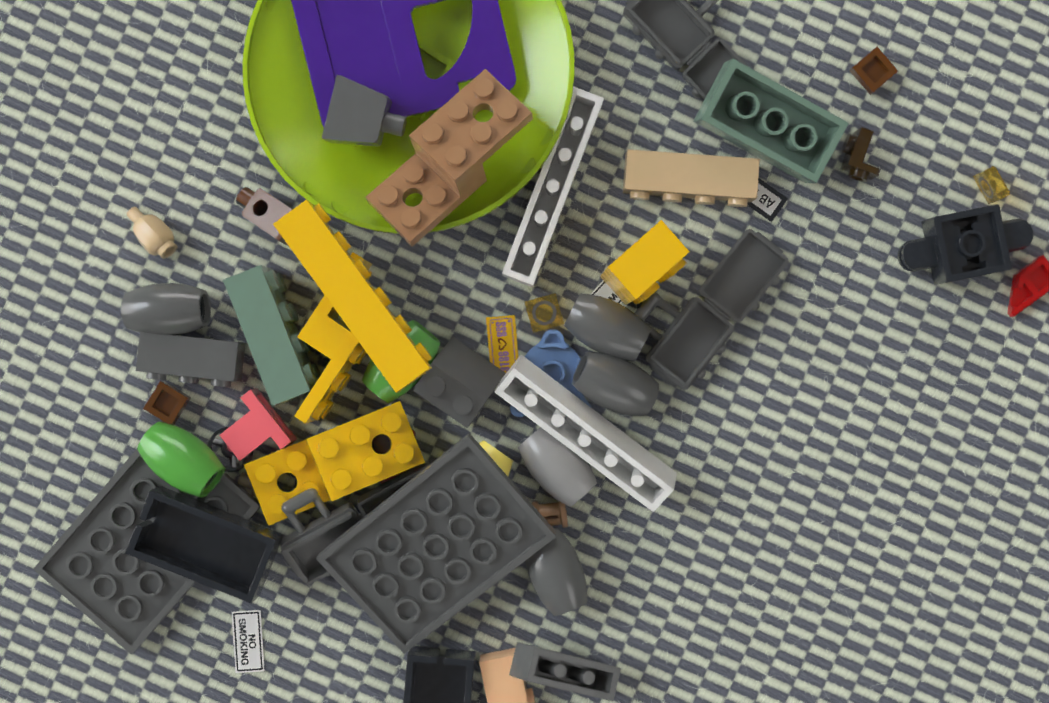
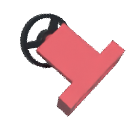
[207,388,297,472]

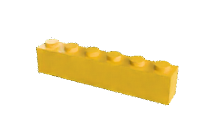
[273,199,432,393]

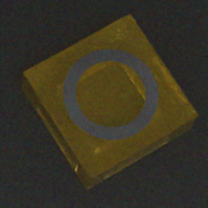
[973,166,1010,204]
[524,293,564,333]

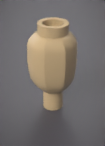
[126,207,177,259]

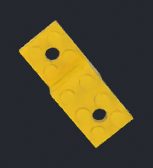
[294,252,372,424]
[244,401,425,526]

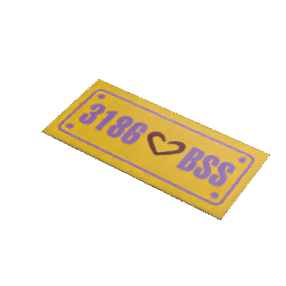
[486,315,519,373]

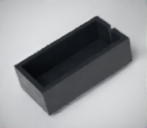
[125,486,284,603]
[403,646,476,703]

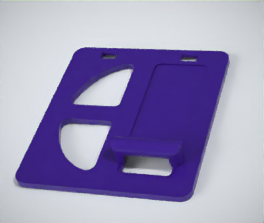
[291,0,516,127]

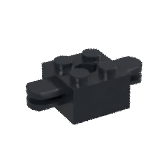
[898,204,1033,285]

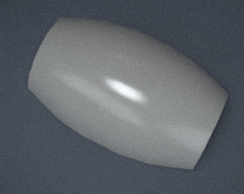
[518,427,597,507]

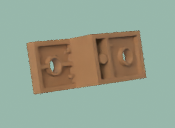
[366,69,533,247]

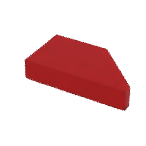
[1007,255,1049,317]

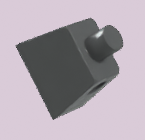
[322,75,407,147]

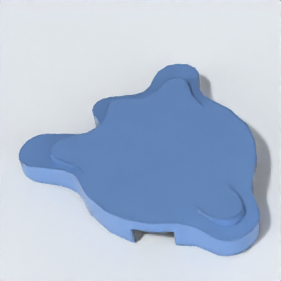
[510,329,591,417]

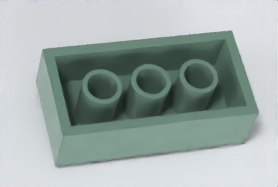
[693,58,849,183]
[223,265,321,406]

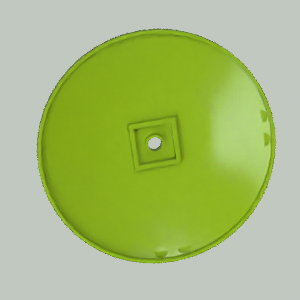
[242,0,575,234]

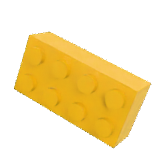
[600,220,690,305]

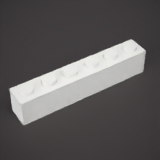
[502,86,604,287]
[495,355,677,512]

